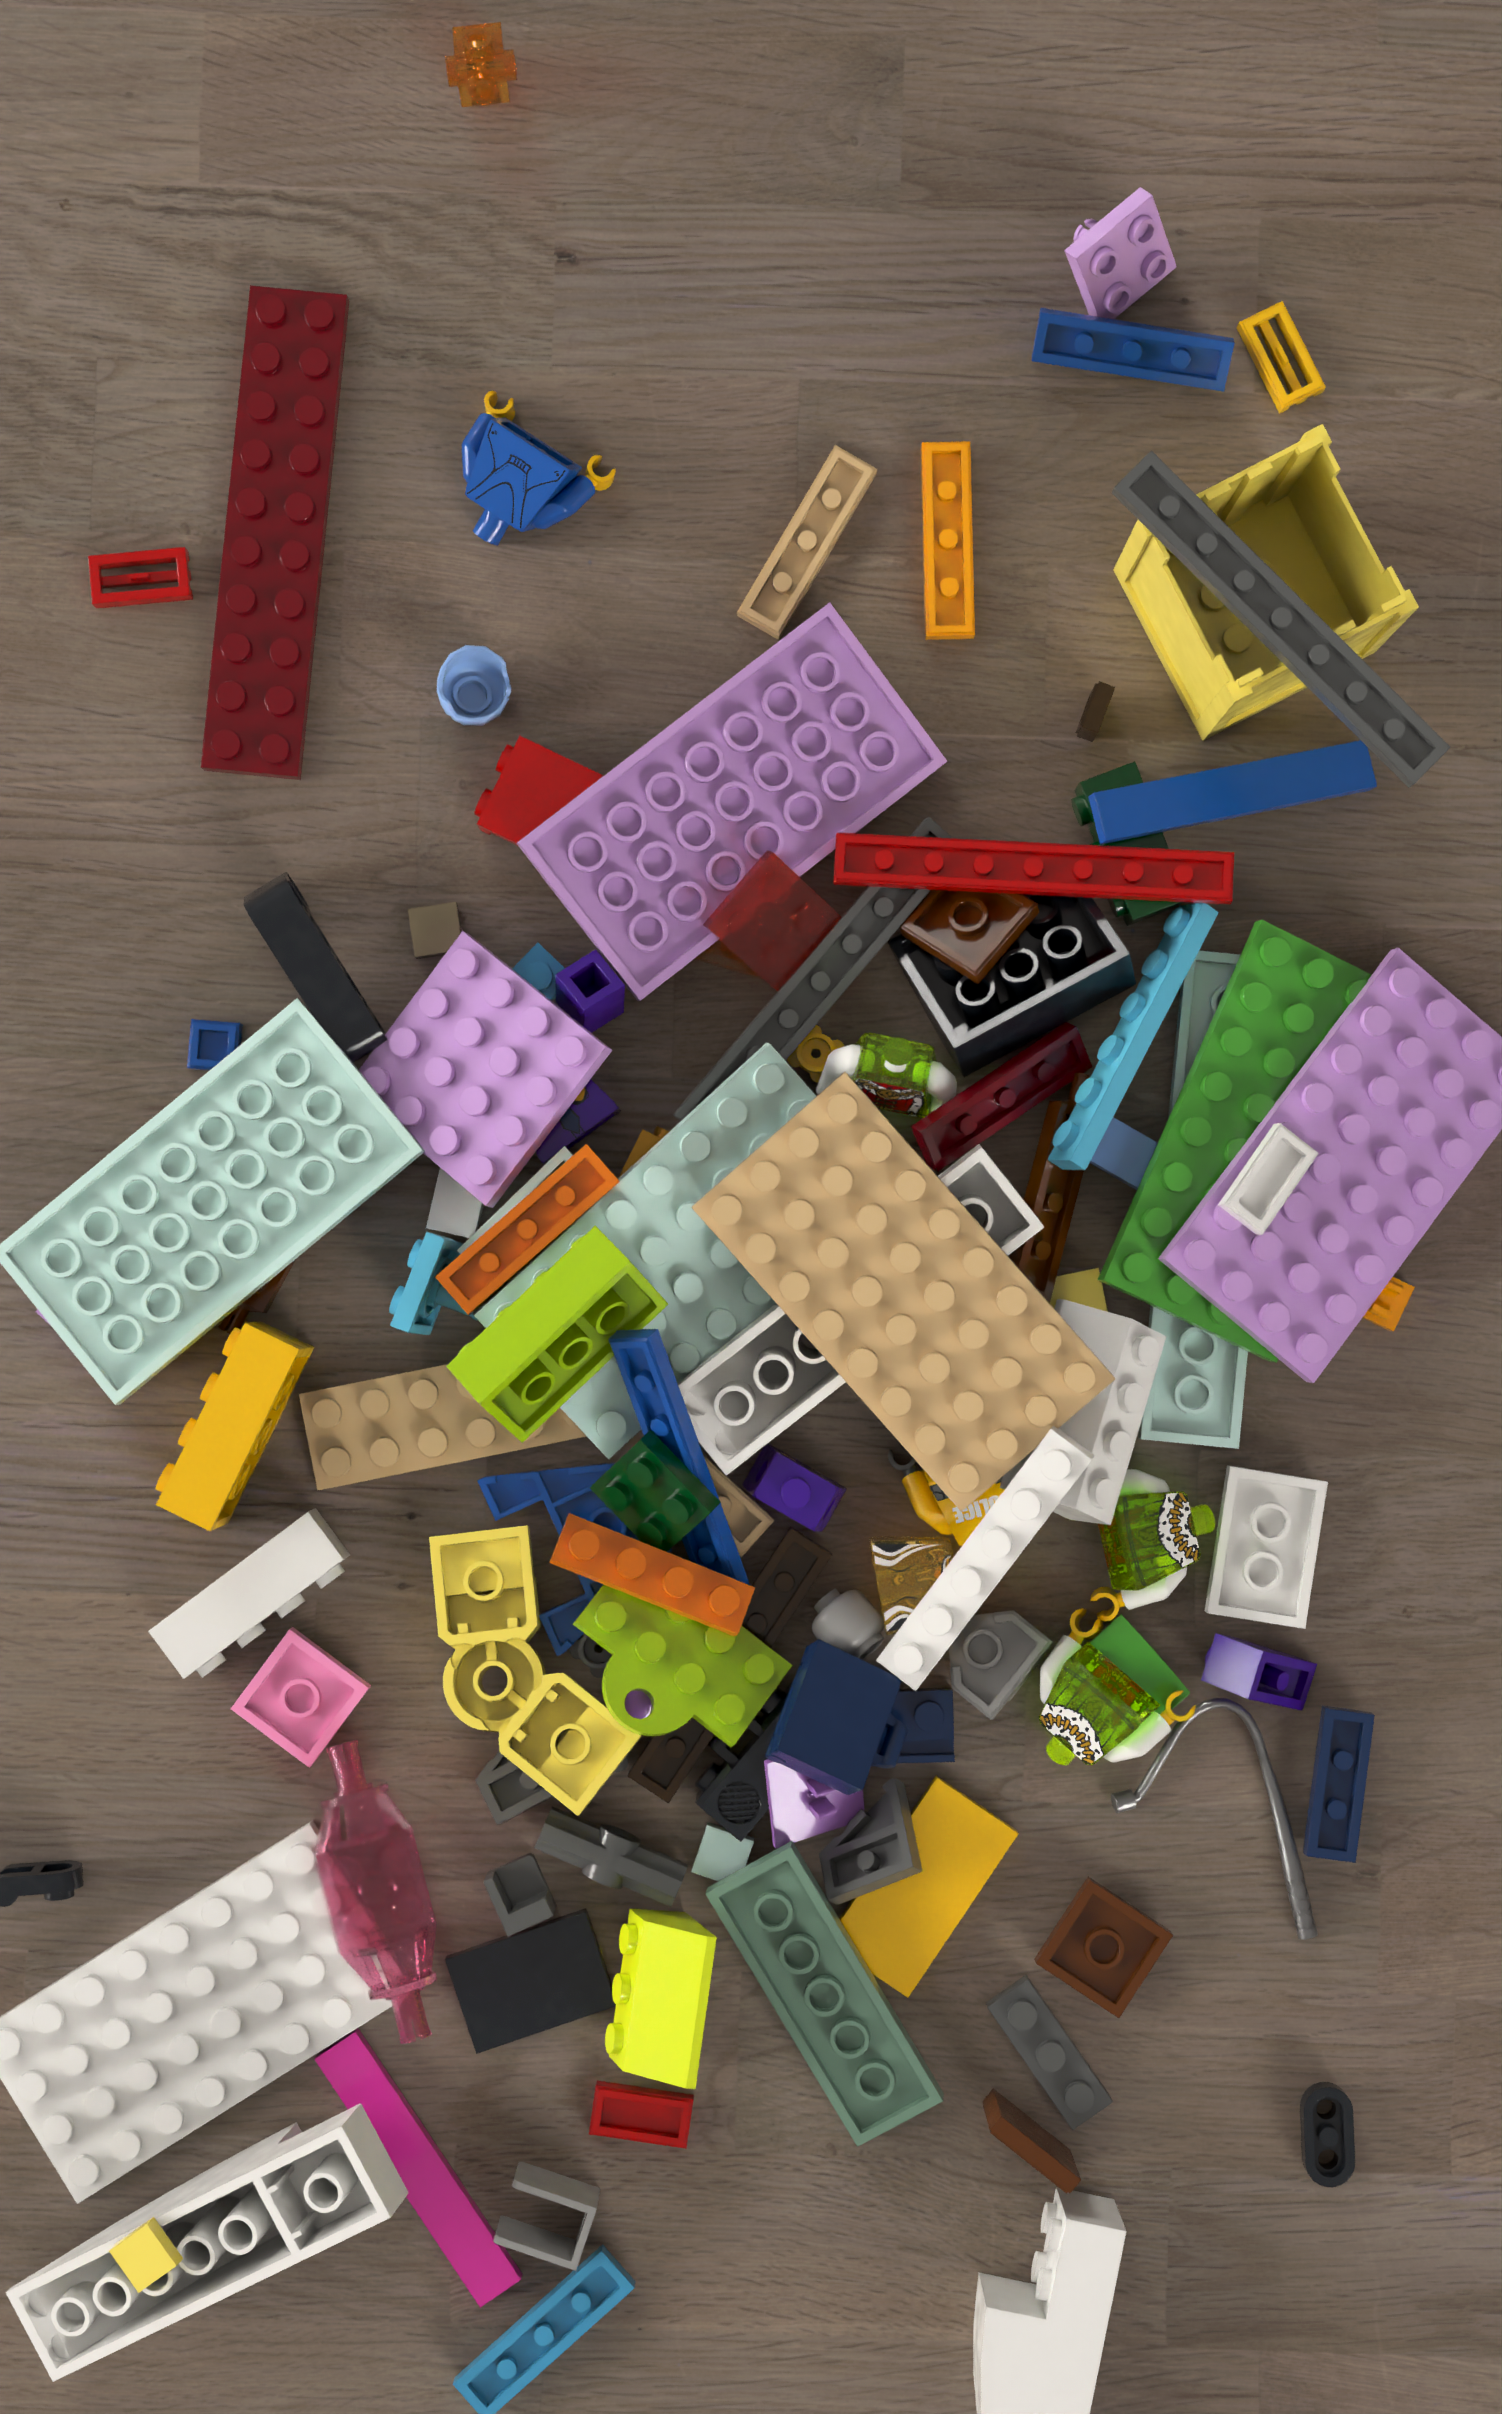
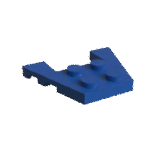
[477,1462,673,1656]

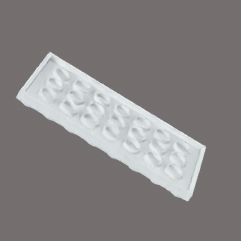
[0,1820,416,2204]

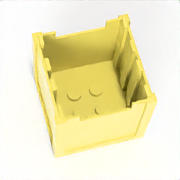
[1113,424,1419,741]

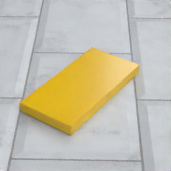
[839,1775,1019,1998]

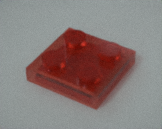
[703,850,841,991]

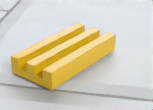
[1236,301,1326,414]

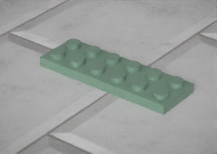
[705,1841,944,2147]

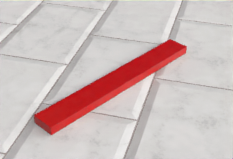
[833,833,1235,905]

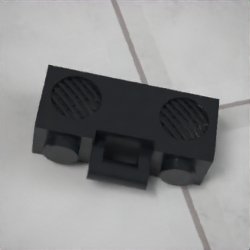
[695,1682,792,1842]

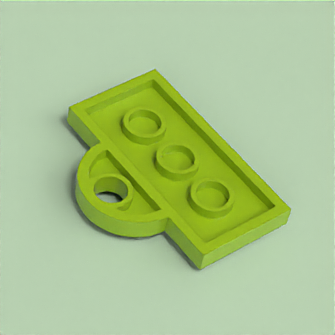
[573,1584,793,1747]

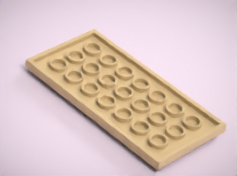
[691,1072,1115,1512]

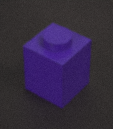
[555,949,625,1033]

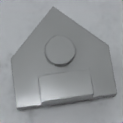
[949,1610,1054,1720]

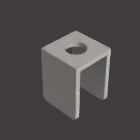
[493,2161,601,2271]

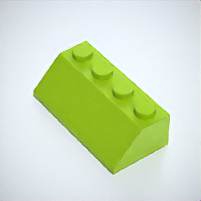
[446,1225,668,1443]

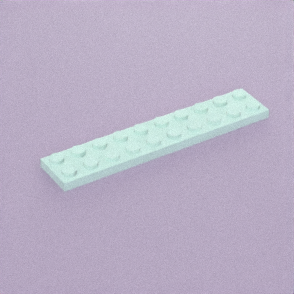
[1138,951,1248,1449]

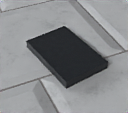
[445,1908,616,2054]

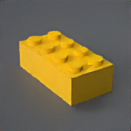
[155,1322,314,1531]

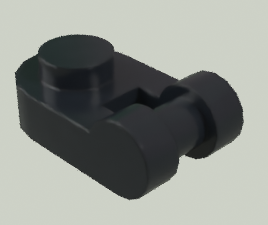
[0,1860,84,1907]

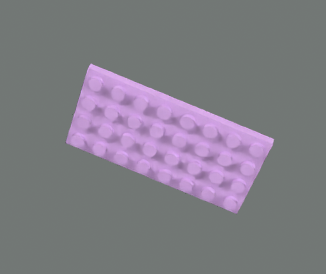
[516,602,947,1001]
[1158,948,1502,1383]

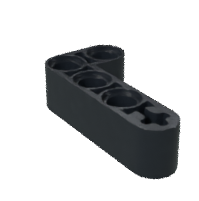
[243,872,388,1063]

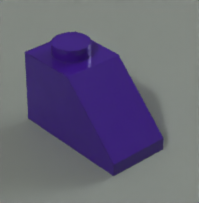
[1201,1633,1317,1711]

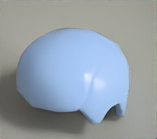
[437,645,511,726]

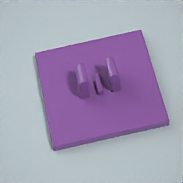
[764,1759,864,1849]

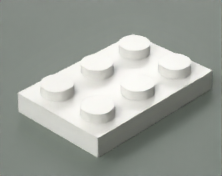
[1205,1465,1328,1629]

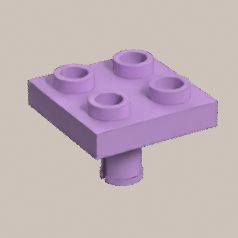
[1064,187,1177,319]

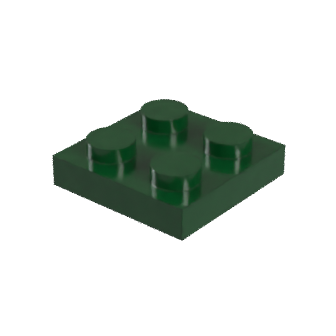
[590,1430,721,1552]

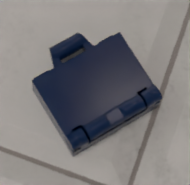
[765,1639,908,1795]

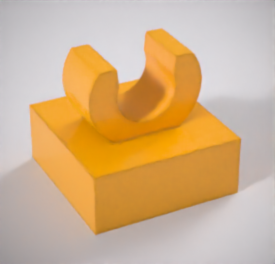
[1362,1277,1415,1331]

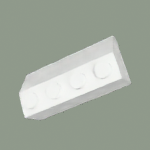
[1000,1299,1166,1525]

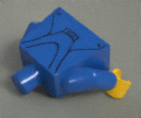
[461,391,616,546]

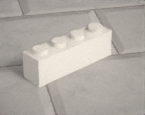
[148,1508,350,1679]

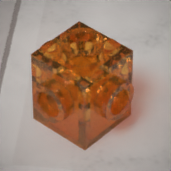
[445,22,517,107]

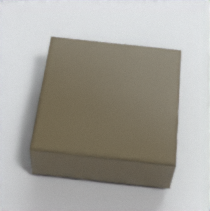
[408,902,462,959]

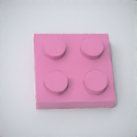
[231,1627,371,1768]

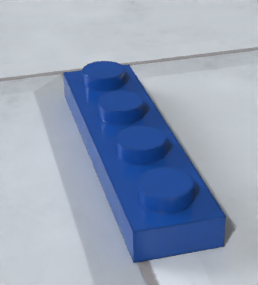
[1032,308,1235,392]

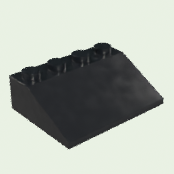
[888,894,1136,1077]

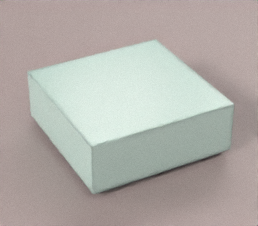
[691,1822,754,1881]

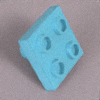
[389,1232,478,1335]

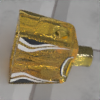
[868,1536,954,1635]

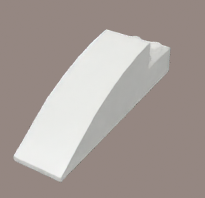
[678,1144,1044,1475]
[6,2103,409,2382]
[973,2187,1126,2414]

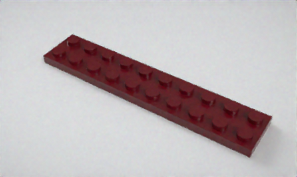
[201,285,350,780]

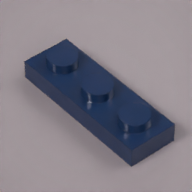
[1303,1705,1375,1863]

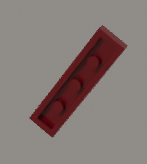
[910,1022,1093,1172]

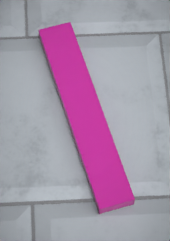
[314,2028,523,2308]

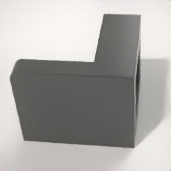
[484,1853,557,1937]

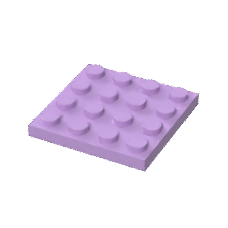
[359,931,612,1208]

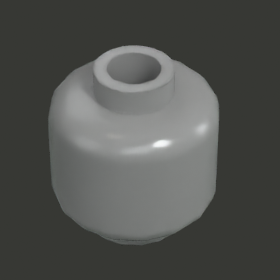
[812,1589,884,1660]

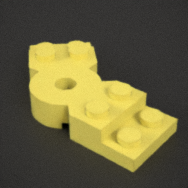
[429,1525,642,1816]

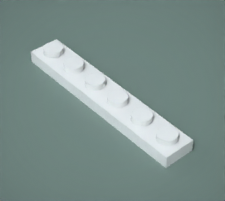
[876,1426,1095,1691]

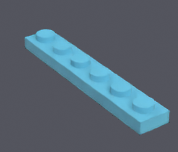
[1047,903,1219,1170]

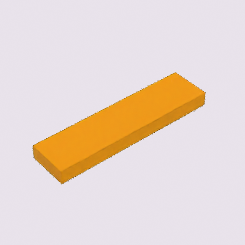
[921,441,975,640]

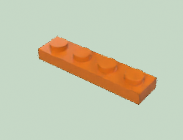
[435,1144,620,1315]
[549,1513,755,1637]

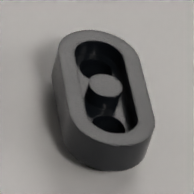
[1300,2082,1355,2187]

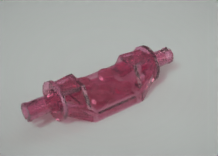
[313,1739,437,2044]

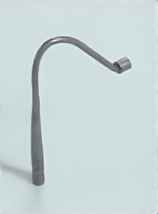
[1111,1698,1318,1940]

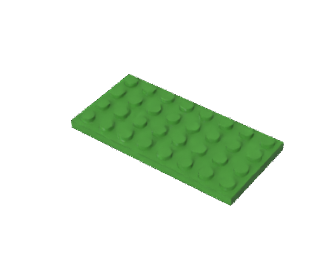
[1098,920,1371,1363]

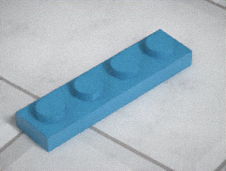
[453,2244,636,2414]

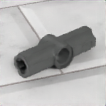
[534,1806,688,1907]

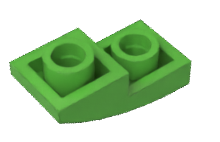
[1085,1614,1190,1719]

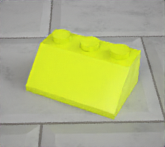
[605,1908,717,2089]

